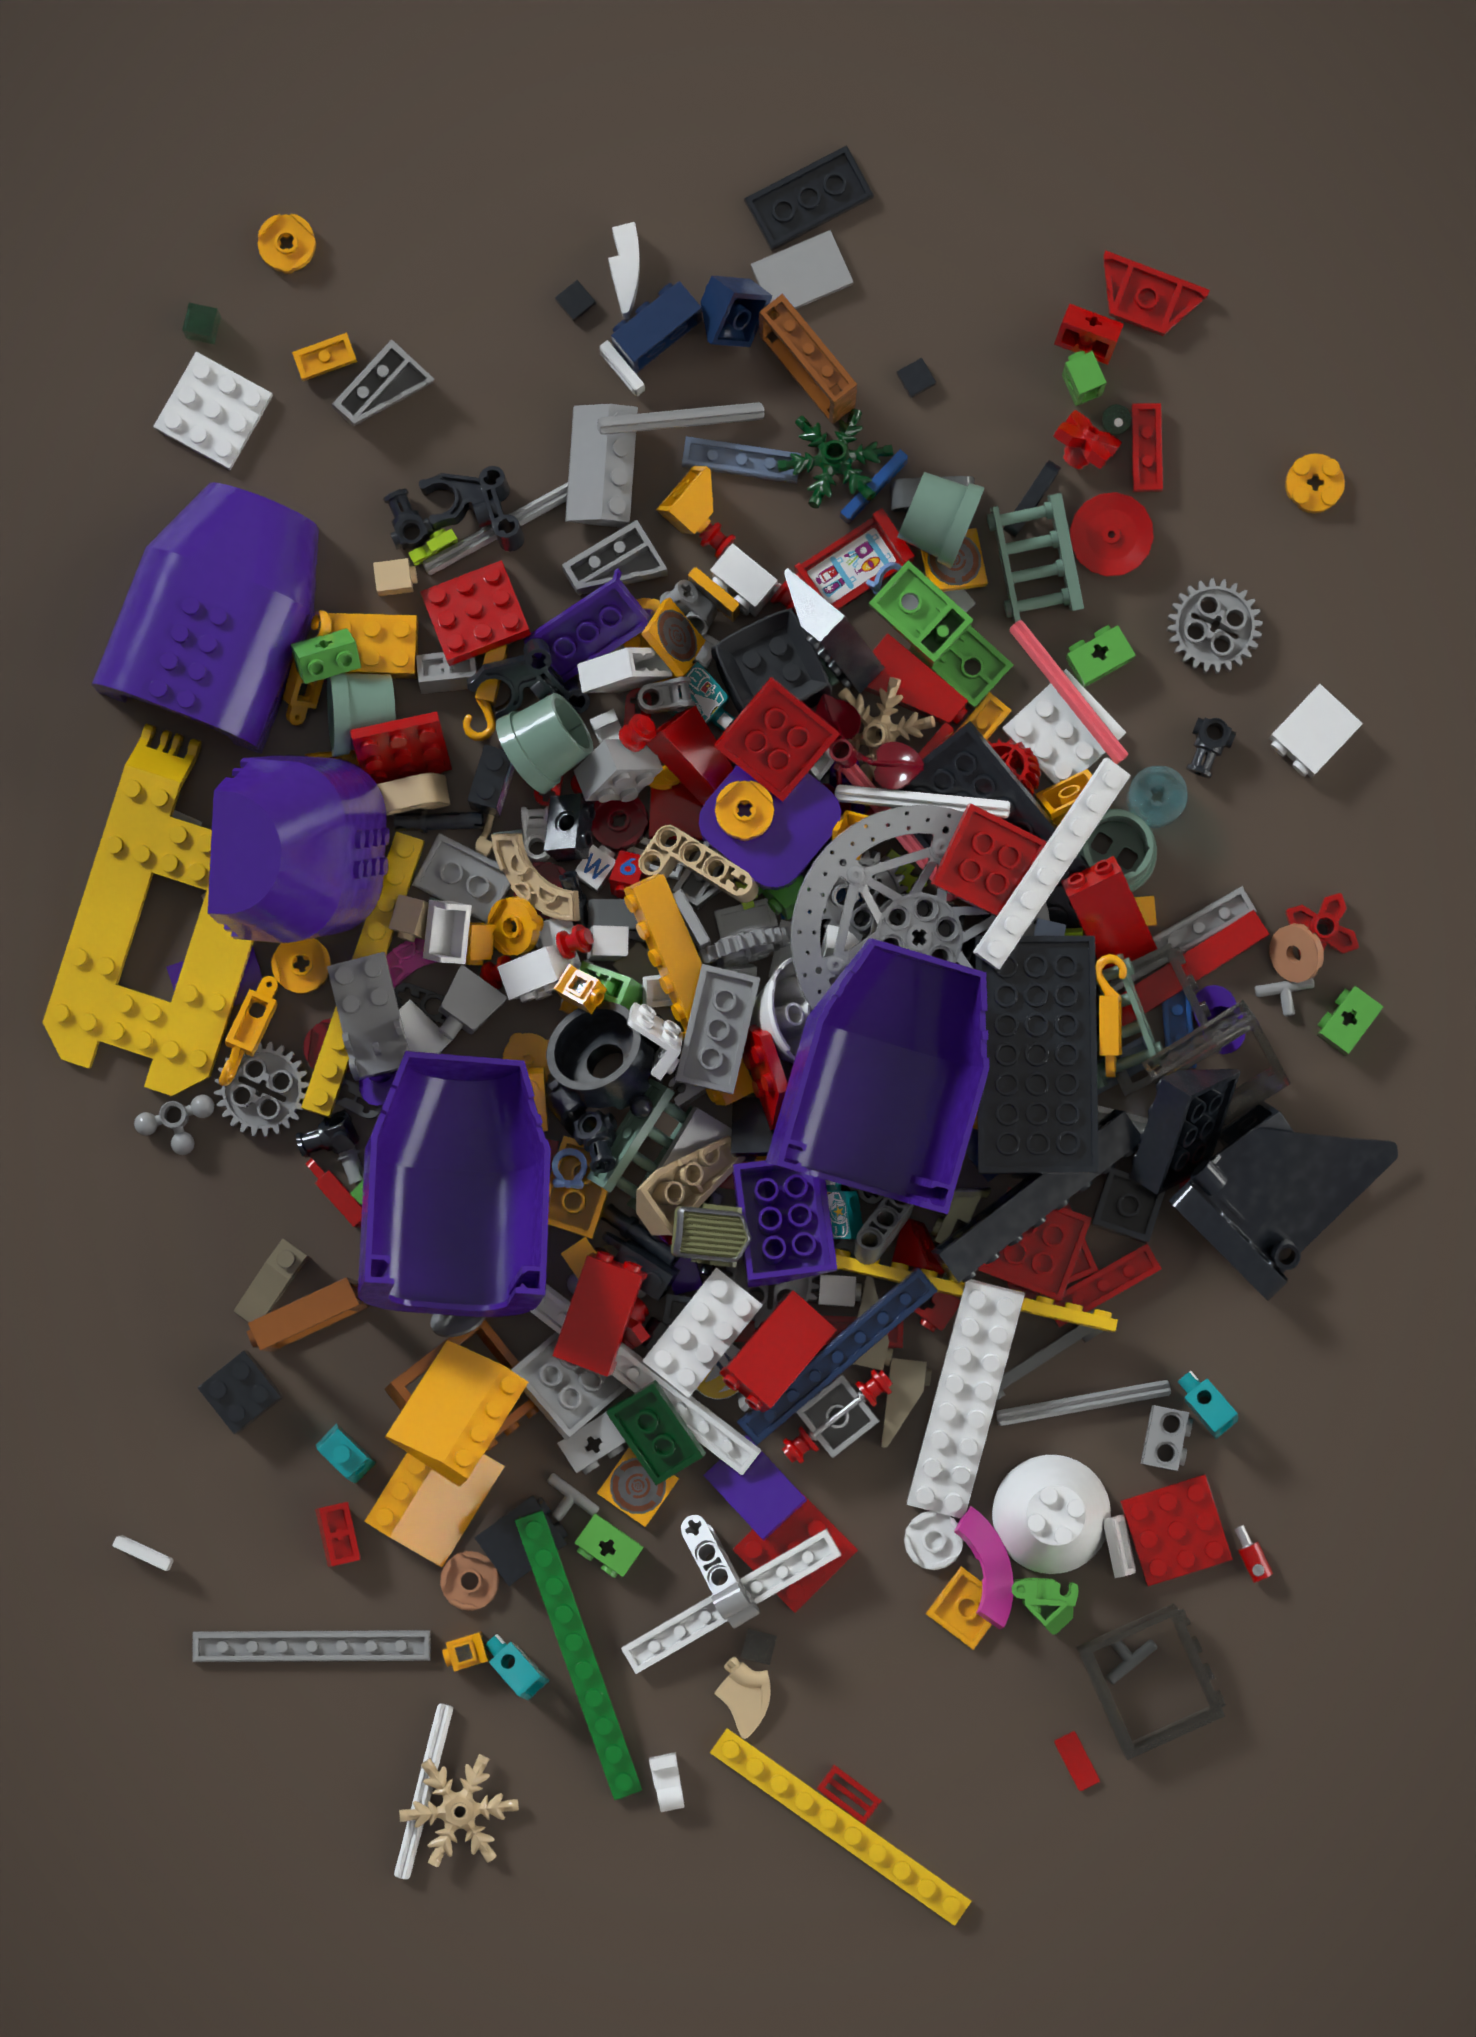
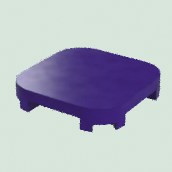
[699,765,841,890]

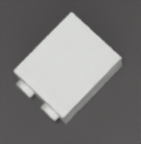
[577,647,672,693]
[1269,684,1363,778]

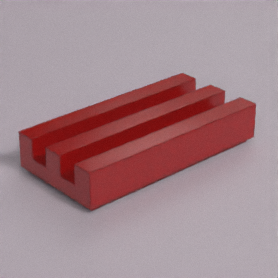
[816,1764,882,1825]

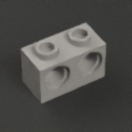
[1140,1405,1193,1471]

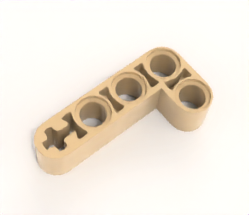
[377,773,450,816]
[638,825,758,903]

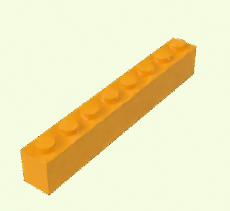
[623,874,754,1106]

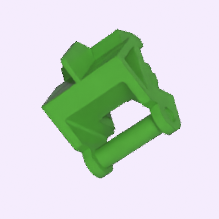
[1012,1578,1079,1635]

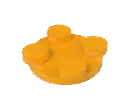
[503,1033,551,1083]

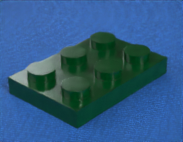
[606,1380,706,1486]

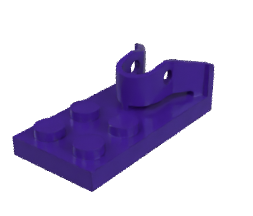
[524,568,655,681]

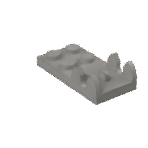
[327,952,409,1081]
[674,964,760,1095]

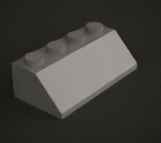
[565,404,638,528]

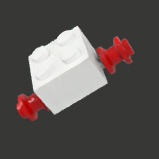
[699,522,797,617]
[480,924,594,1003]

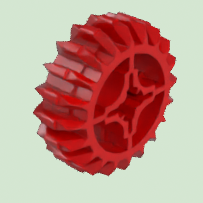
[987,737,1041,796]

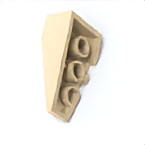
[636,1136,746,1235]

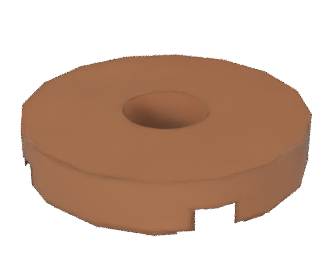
[1269,923,1324,983]
[440,1551,500,1611]

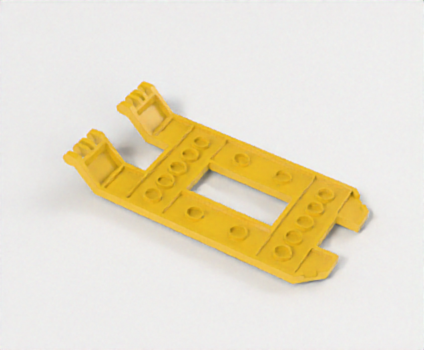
[43,723,254,1096]

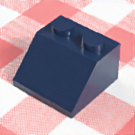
[700,276,773,347]

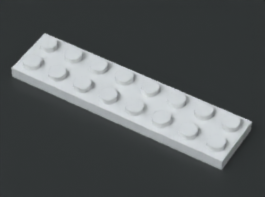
[907,1279,1025,1518]

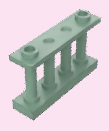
[986,493,1084,623]
[1096,954,1166,1089]
[586,1078,693,1210]

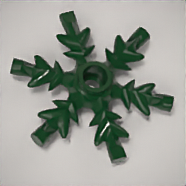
[777,408,894,509]

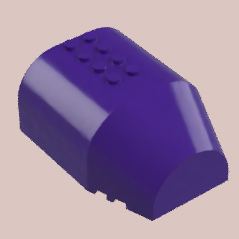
[91,482,319,754]
[208,755,390,943]
[766,938,989,1214]
[358,1051,551,1317]

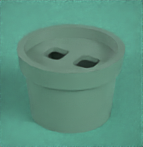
[897,472,985,569]
[327,672,396,757]
[496,693,594,794]
[1079,809,1157,892]

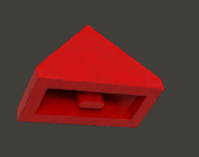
[892,1219,944,1274]

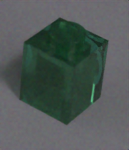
[182,302,221,344]

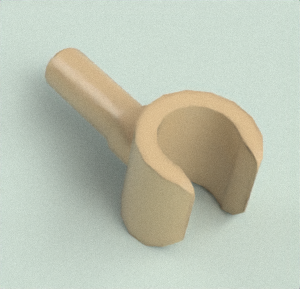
[475,814,495,857]

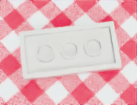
[642,1268,763,1398]

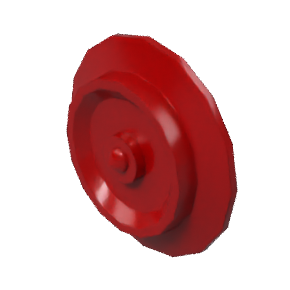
[1070,492,1154,577]

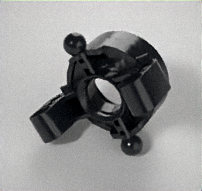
[546,1002,682,1139]

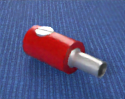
[1235,1525,1273,1583]

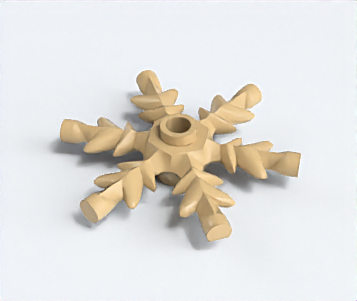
[829,677,935,782]
[399,1754,519,1867]

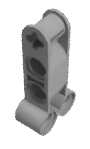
[681,1515,760,1629]

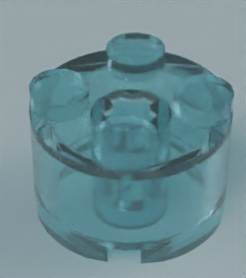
[1126,766,1188,829]

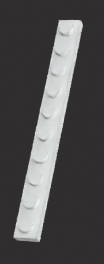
[530,1284,761,1475]

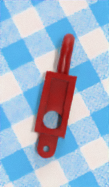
[305,1158,362,1228]

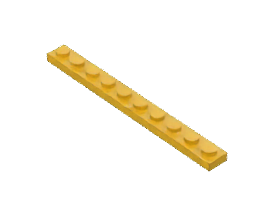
[301,832,425,1118]
[835,1249,1118,1333]
[710,1728,972,1926]

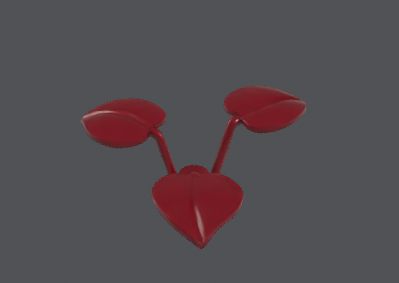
[816,694,924,816]

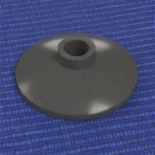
[430,1314,486,1337]

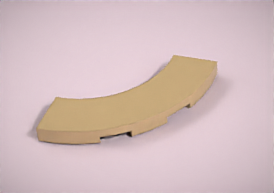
[491,833,580,921]

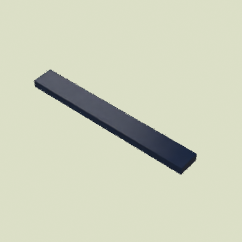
[737,1267,938,1445]

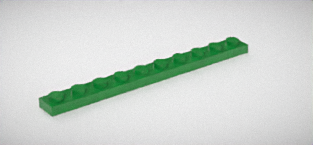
[515,1509,642,1801]

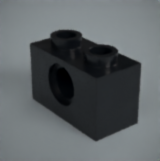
[544,793,596,862]

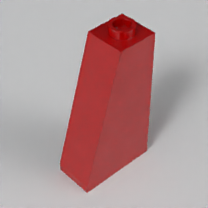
[864,633,968,725]
[646,705,733,806]

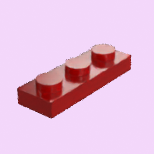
[1131,403,1163,492]

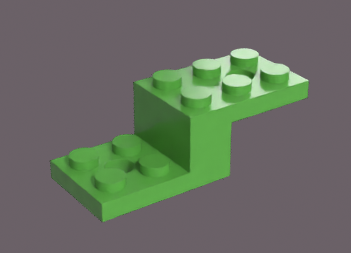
[868,560,1014,709]

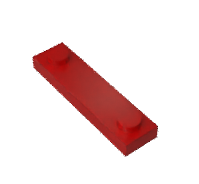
[1053,1244,1162,1328]

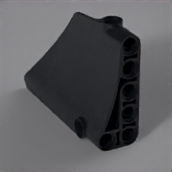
[1169,1127,1398,1301]

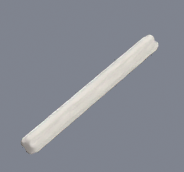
[835,785,1010,818]
[394,1703,453,1880]

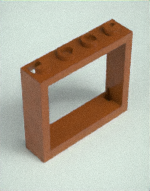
[759,293,857,425]
[246,1277,369,1352]
[384,1320,540,1454]

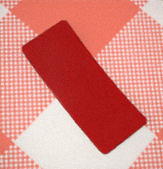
[1054,1731,1100,1791]

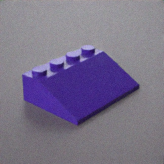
[733,1160,837,1288]

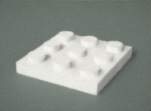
[153,352,273,470]
[1002,669,1126,785]

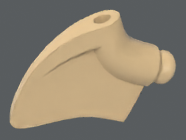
[714,1657,771,1739]

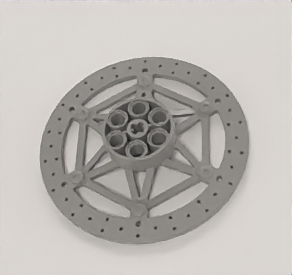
[791,805,1050,1010]

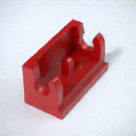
[315,1502,361,1567]

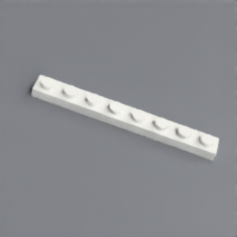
[973,758,1131,970]
[621,1528,842,1674]

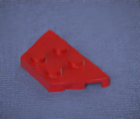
[1103,250,1210,336]
[743,1024,788,1130]

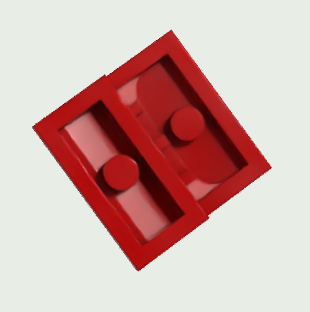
[649,783,704,841]

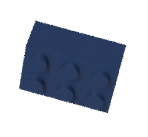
[611,281,702,373]

